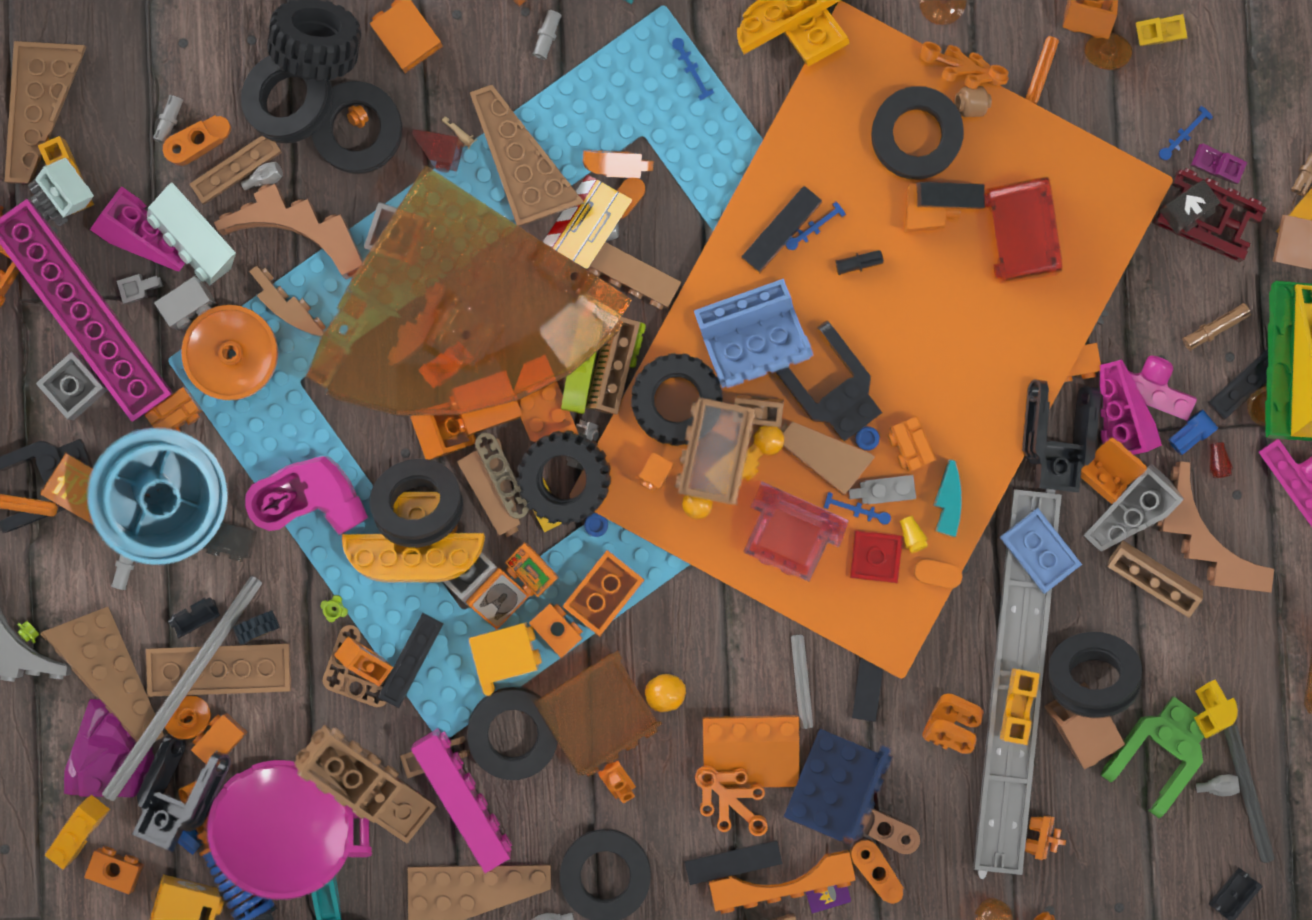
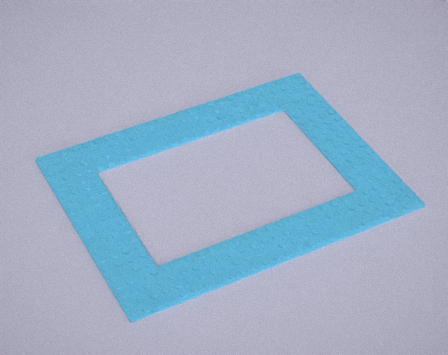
[168,6,763,738]

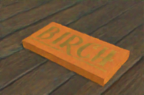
[40,453,95,526]

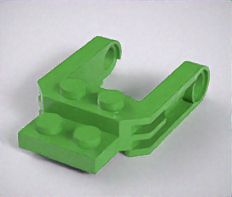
[1100,696,1204,819]

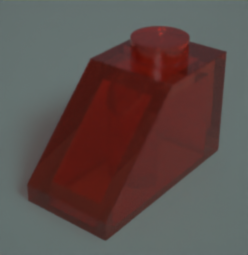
[412,129,463,173]

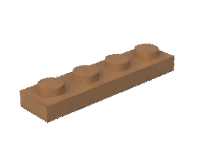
[190,135,282,205]

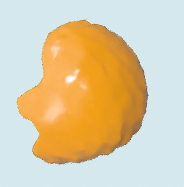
[645,674,686,712]

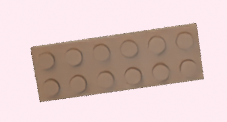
[146,643,291,697]

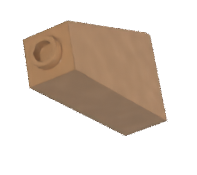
[781,422,875,495]
[457,438,521,537]

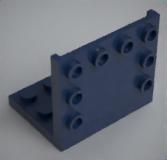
[783,729,893,846]

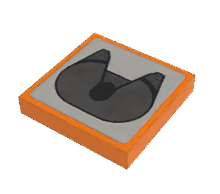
[466,567,530,630]

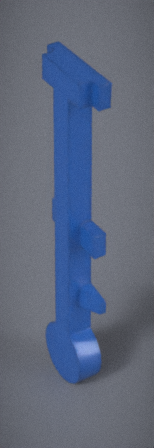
[672,38,714,101]
[1159,106,1213,161]
[786,202,846,250]
[823,492,891,524]

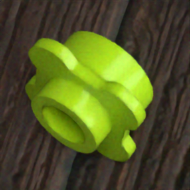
[320,595,348,622]
[17,621,39,644]

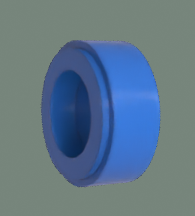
[855,426,880,451]
[584,513,608,537]

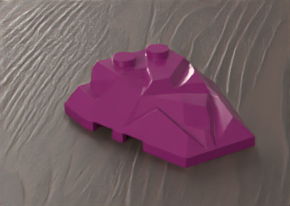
[64,699,155,797]

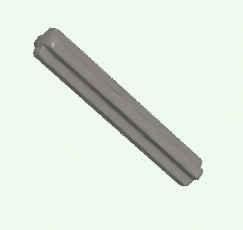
[791,634,813,729]

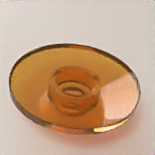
[919,0,966,25]
[1084,33,1132,70]

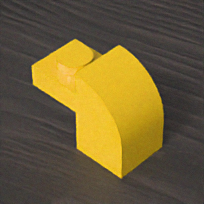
[1194,679,1238,739]

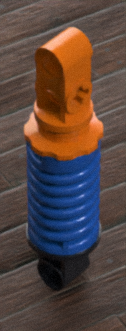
[178,780,278,920]

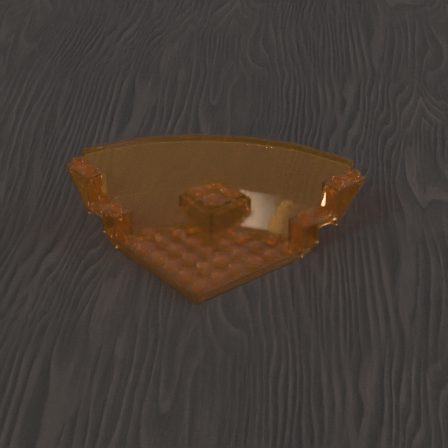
[306,165,632,416]

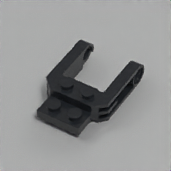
[775,320,882,442]
[1022,379,1100,492]
[0,439,94,534]
[132,734,231,852]

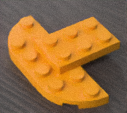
[737,0,850,67]
[342,492,485,583]

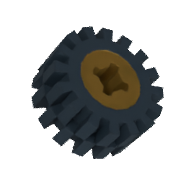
[233,610,280,645]

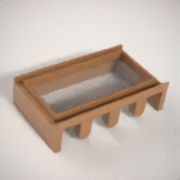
[675,397,757,506]

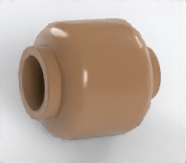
[954,86,992,117]

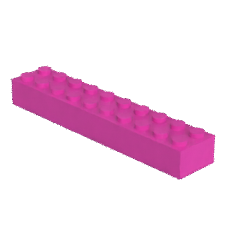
[0,199,173,422]

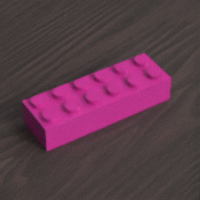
[411,728,512,873]

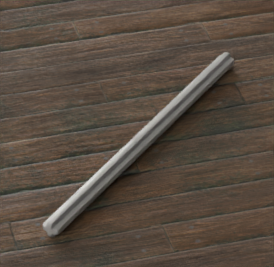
[103,576,262,801]

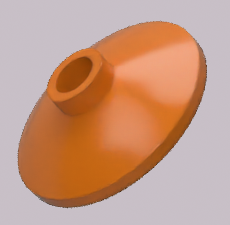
[165,696,211,739]

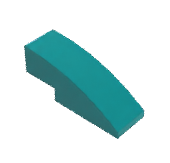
[933,460,962,537]
[311,875,342,920]

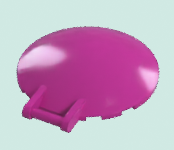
[207,760,372,900]

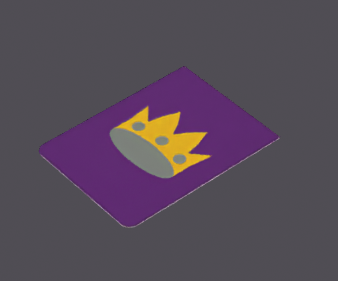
[806,885,851,913]

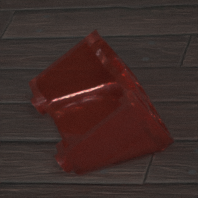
[985,177,1062,284]

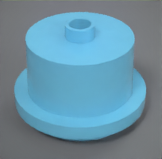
[87,428,227,564]

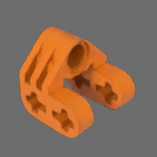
[922,694,984,754]

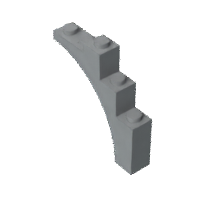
[0,608,72,682]

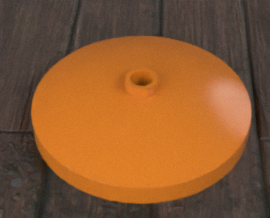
[181,305,278,401]

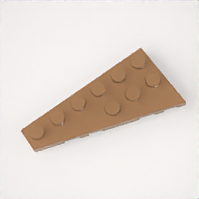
[470,85,584,227]

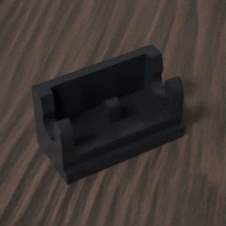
[1208,867,1263,920]

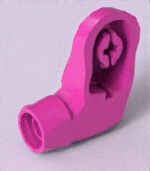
[245,456,368,535]

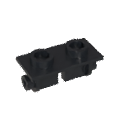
[168,597,220,639]

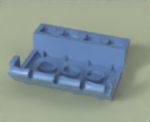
[694,279,813,388]

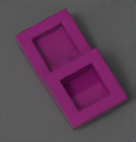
[1190,143,1247,184]

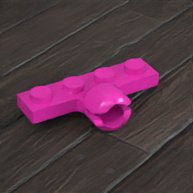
[1099,356,1197,421]
[1258,439,1312,527]

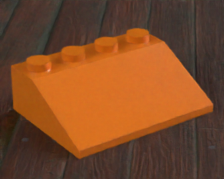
[702,715,799,788]

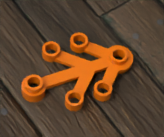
[920,42,1009,89]
[695,766,768,836]

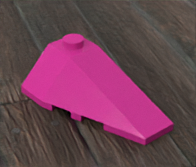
[90,186,185,272]
[1100,359,1162,455]

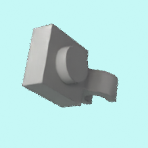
[117,274,163,304]

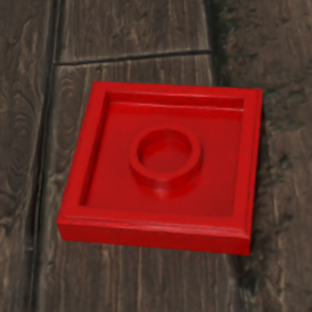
[850,530,903,583]

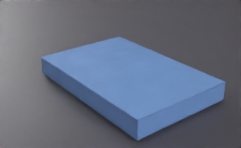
[1000,508,1082,594]

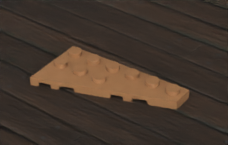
[5,41,87,184]
[41,607,165,742]
[408,864,551,920]

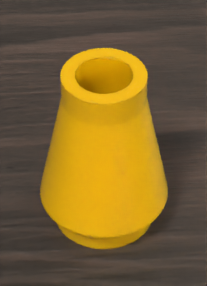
[900,516,928,553]

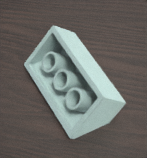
[147,183,236,286]

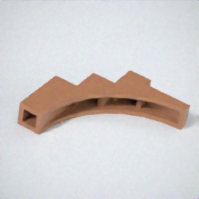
[214,184,367,280]
[1156,462,1274,593]

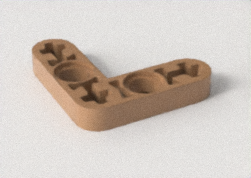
[323,625,388,707]

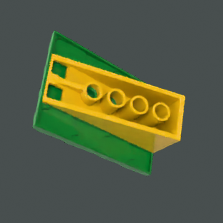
[1265,281,1312,441]

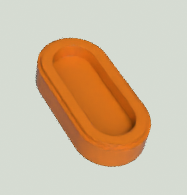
[617,178,645,220]
[914,559,962,589]

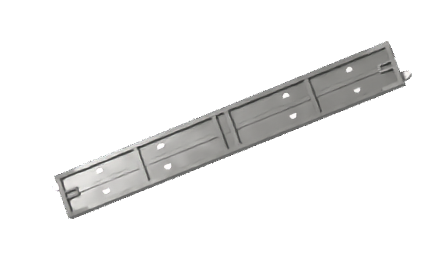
[973,489,1062,879]

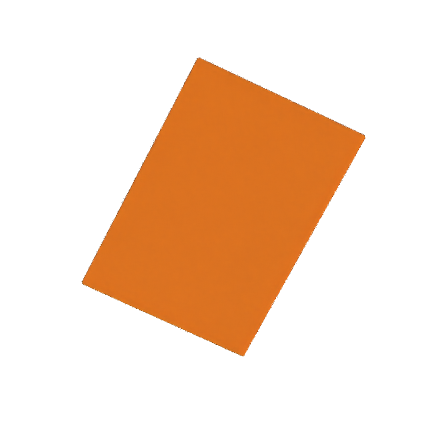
[570,1,1173,679]

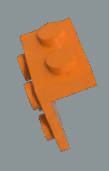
[1081,438,1147,504]

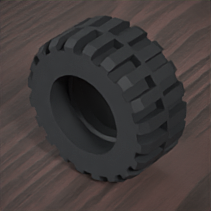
[267,0,362,81]
[631,353,723,446]
[517,430,611,525]

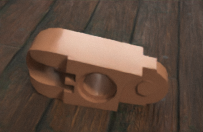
[861,808,920,854]

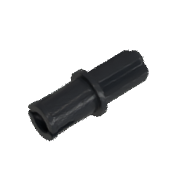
[835,250,884,275]

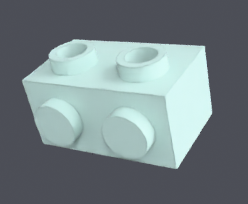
[35,158,94,217]

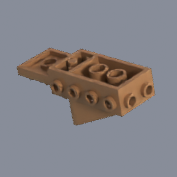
[294,725,437,844]

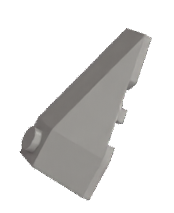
[1083,464,1184,552]

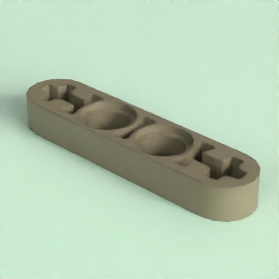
[475,433,528,519]

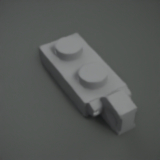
[848,475,916,505]

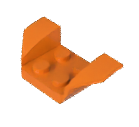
[514,355,579,442]

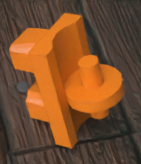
[598,761,636,803]
[1025,816,1066,860]

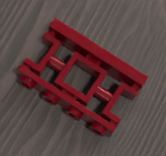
[1153,168,1267,263]

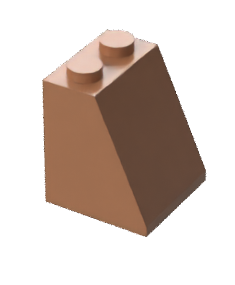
[1044,682,1125,770]

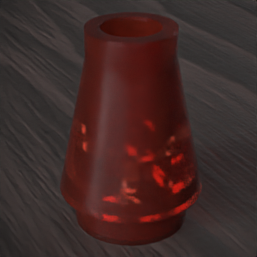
[1210,442,1234,478]

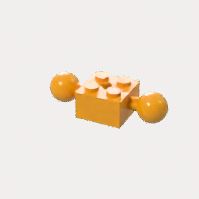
[682,425,785,519]

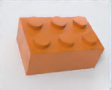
[562,550,645,636]

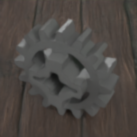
[28,180,68,227]

